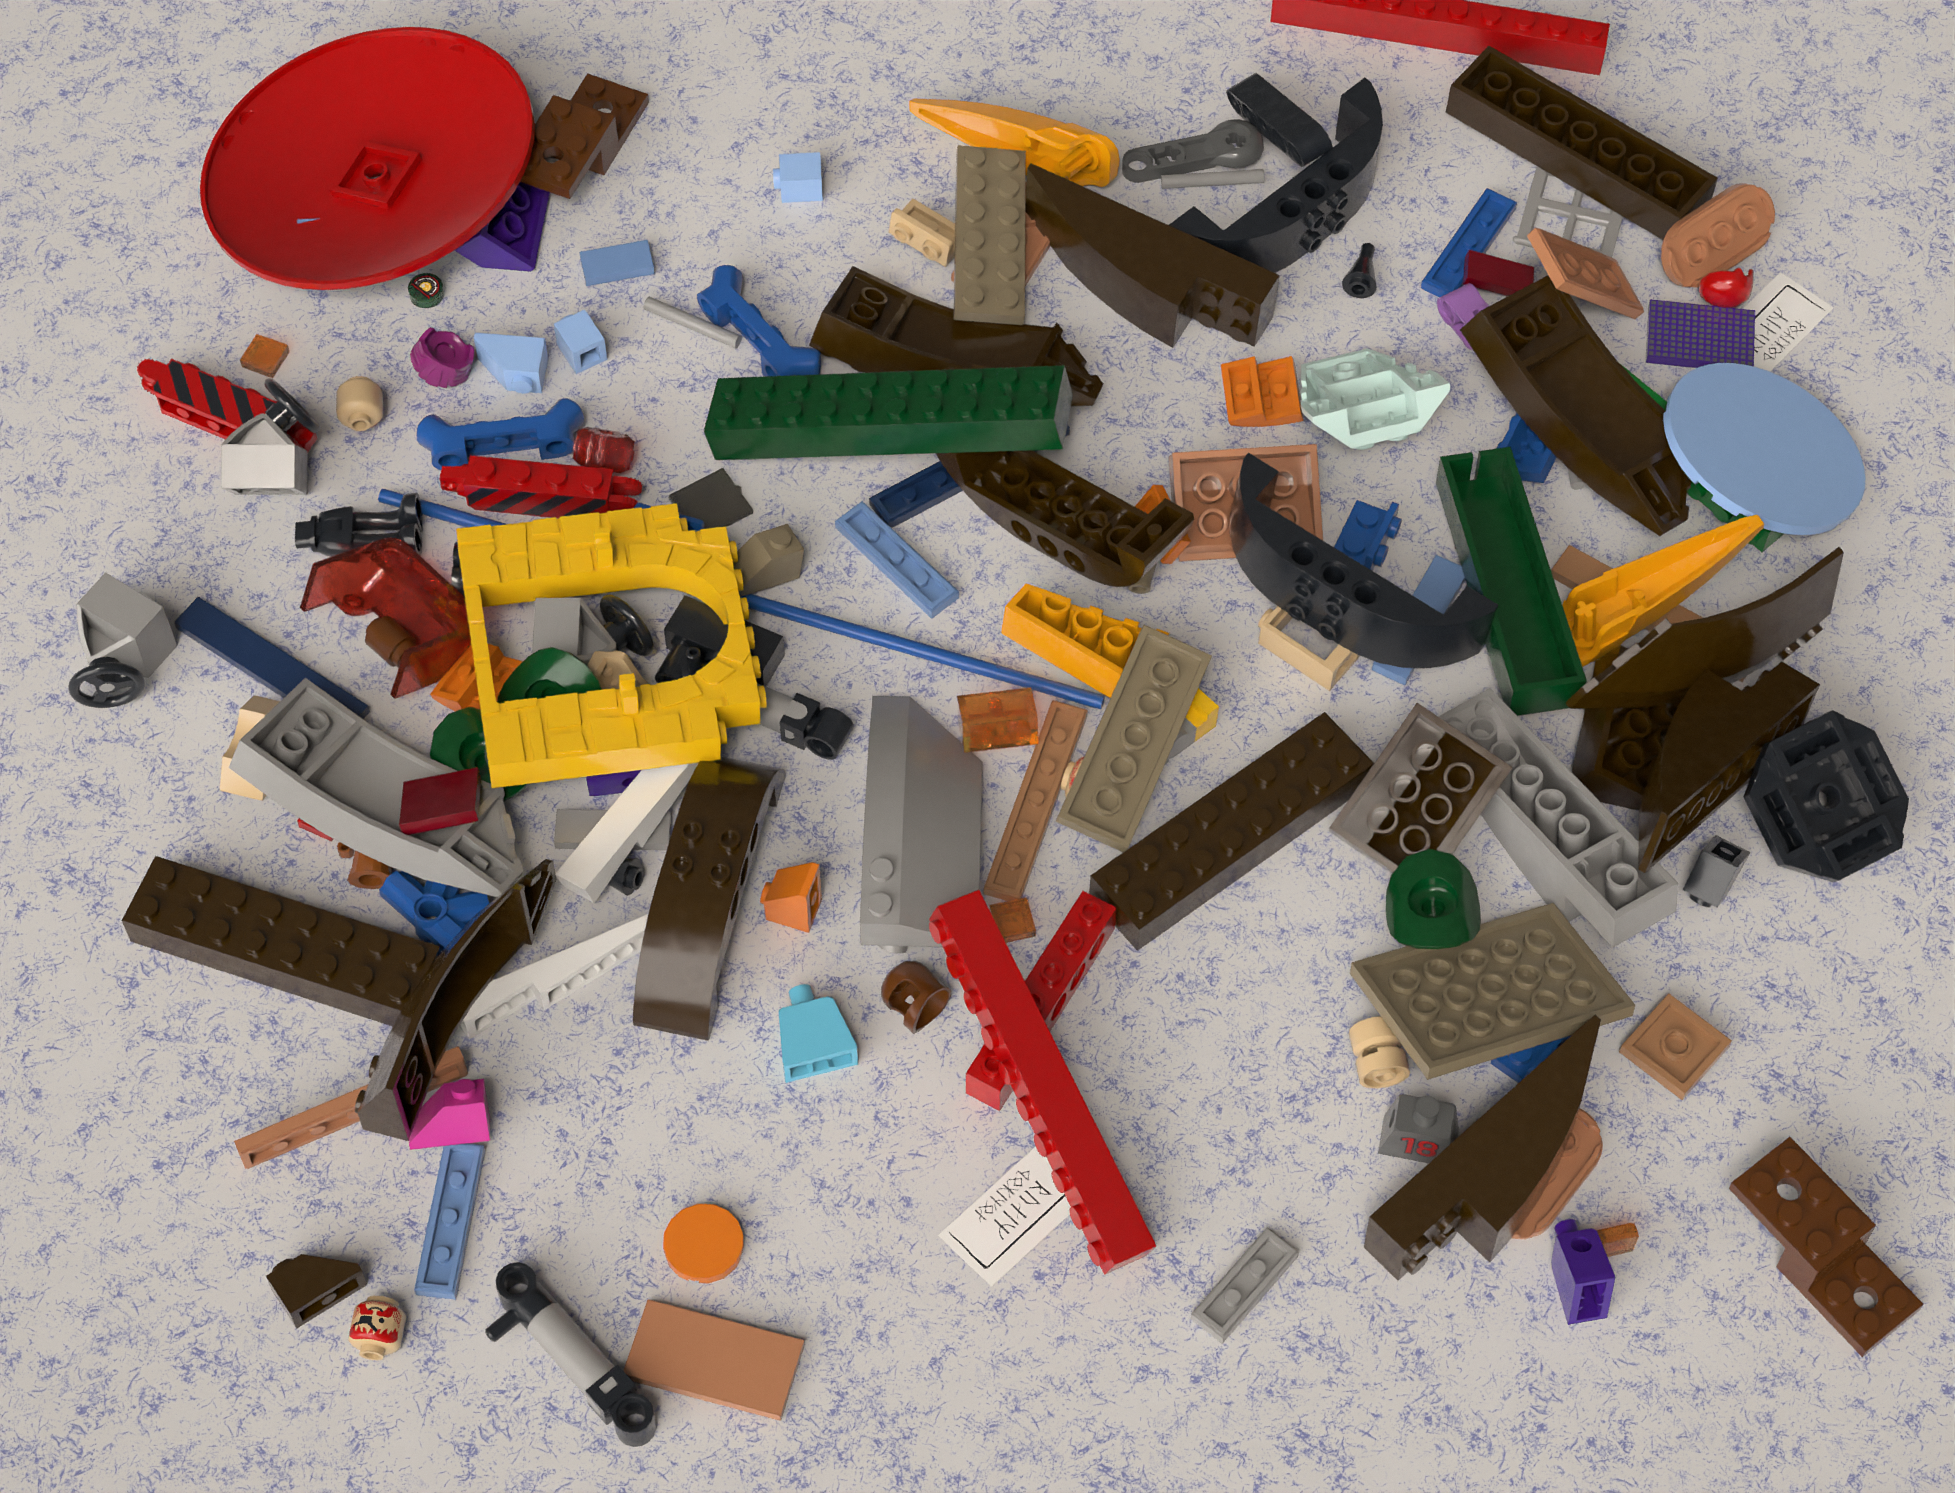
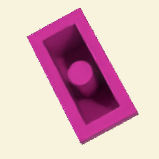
[409,1079,490,1150]

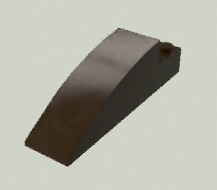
[1025,163,1280,348]
[1638,661,1820,873]
[1364,1015,1601,1281]

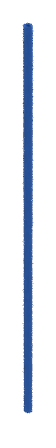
[378,488,1105,710]

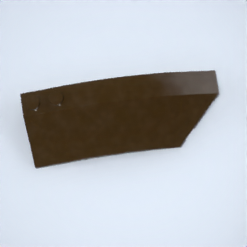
[809,266,1104,407]
[1460,275,1692,536]
[1565,547,1844,709]
[355,859,557,1141]

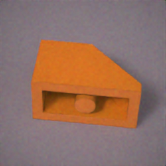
[760,862,822,933]

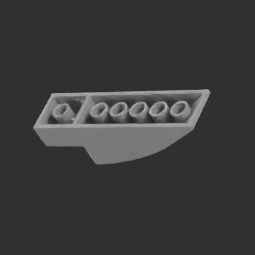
[1438,688,1678,948]

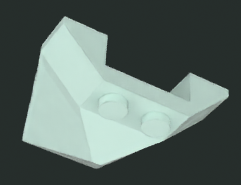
[1301,348,1450,450]

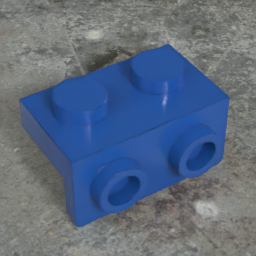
[1497,413,1557,483]

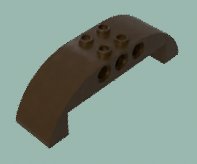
[935,450,1194,587]
[633,757,786,1041]

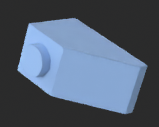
[474,332,548,394]

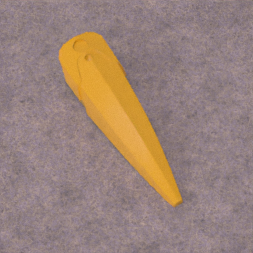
[909,98,1120,187]
[1563,515,1764,667]

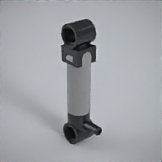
[655,644,854,760]
[485,1262,657,1447]

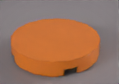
[663,1204,744,1284]

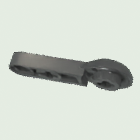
[1122,119,1264,183]

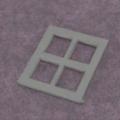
[1513,166,1623,257]

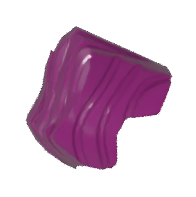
[410,327,474,388]

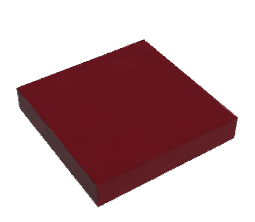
[399,767,481,835]

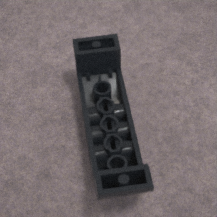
[1169,77,1383,273]
[1229,453,1499,669]

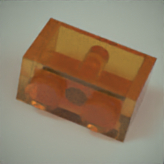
[957,687,1039,753]

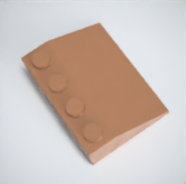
[1168,444,1323,562]

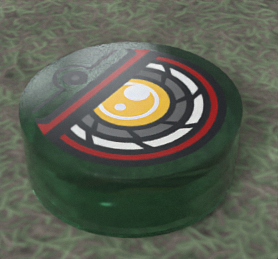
[408,273,444,308]

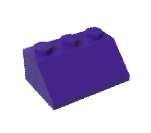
[455,182,550,272]

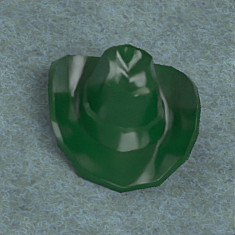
[497,647,602,704]
[430,707,529,802]
[1386,849,1481,949]

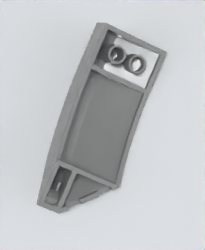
[228,678,523,897]
[860,696,983,947]

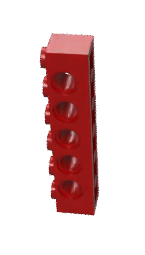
[966,891,1117,1111]

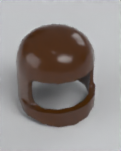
[881,961,951,1034]

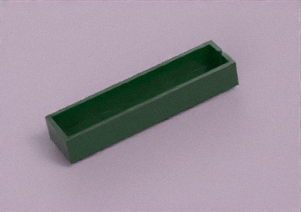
[1436,447,1587,716]

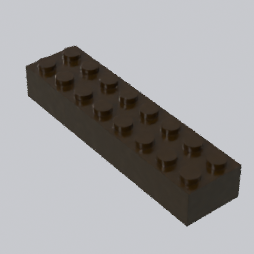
[1446,46,1718,240]
[1089,712,1374,951]
[121,856,441,1027]

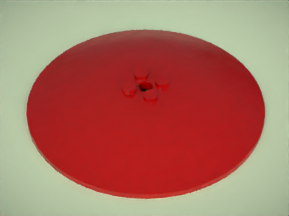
[200,27,535,290]

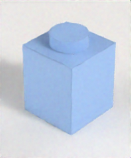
[773,152,823,203]
[554,310,607,374]

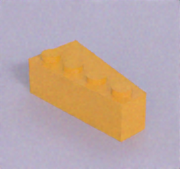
[1001,583,1169,698]

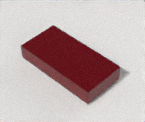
[1463,250,1534,296]

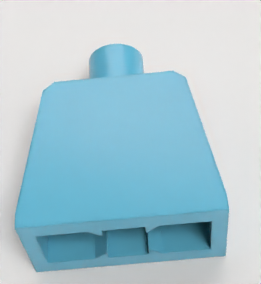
[778,984,858,1083]

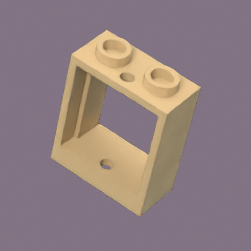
[1258,606,1360,691]

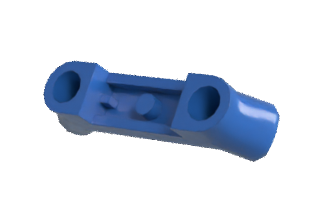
[697,265,821,376]
[416,398,584,470]

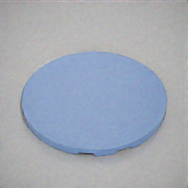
[1663,363,1866,535]

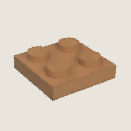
[1619,993,1732,1100]

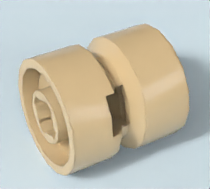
[1349,1016,1410,1089]

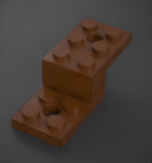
[520,73,649,199]
[1729,1137,1924,1357]

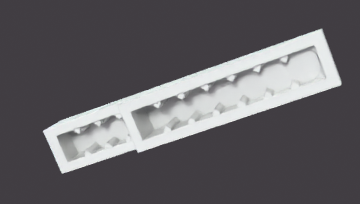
[555,763,698,903]
[460,914,648,1040]

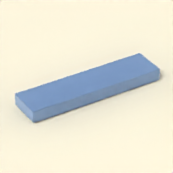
[835,501,959,619]
[1372,555,1465,685]
[414,1143,485,1300]

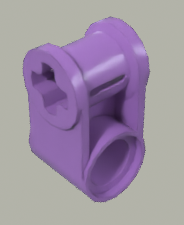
[1437,283,1489,350]

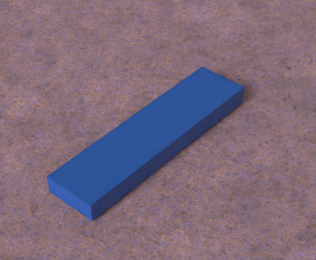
[1421,188,1517,297]

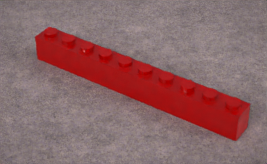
[1270,0,1610,76]
[929,890,1156,1275]

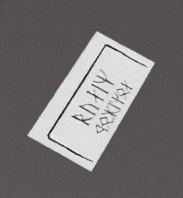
[1743,272,1834,372]
[938,1146,1071,1287]

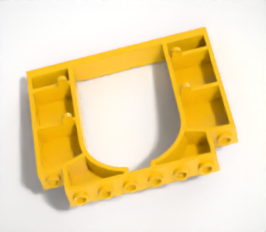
[456,503,767,788]

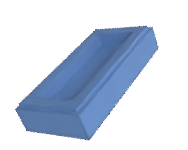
[579,240,655,286]

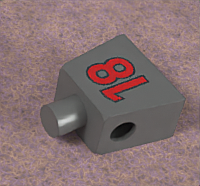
[1378,1094,1459,1163]

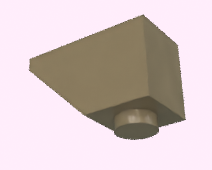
[733,524,804,597]

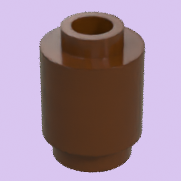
[365,616,420,669]

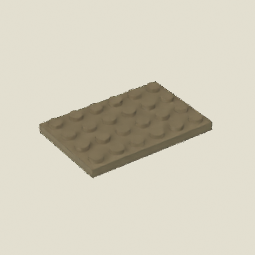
[1350,903,1635,1080]

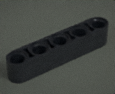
[1226,73,1333,167]

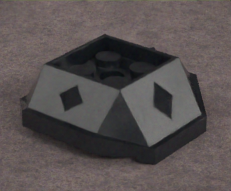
[1743,710,1909,882]

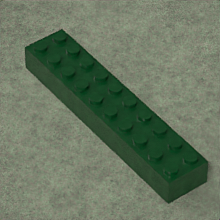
[704,365,1073,460]

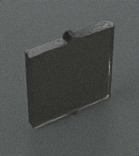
[668,468,753,529]

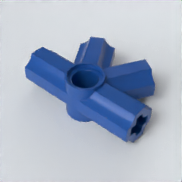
[379,870,489,951]

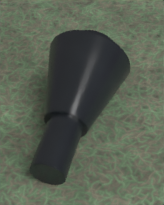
[1342,243,1377,299]
[608,858,644,896]

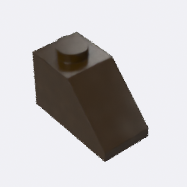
[266,1254,367,1329]

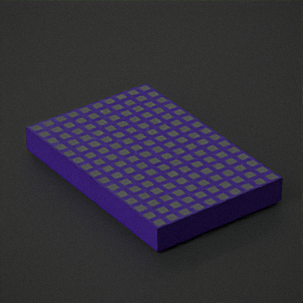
[1646,299,1755,368]

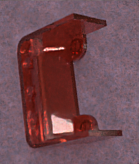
[300,538,485,699]

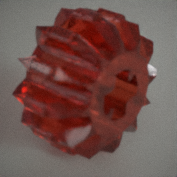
[572,427,635,473]

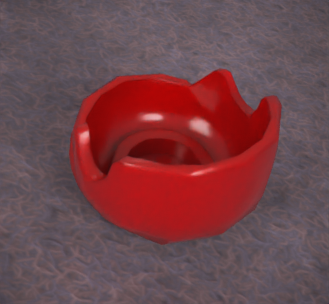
[1699,267,1754,308]

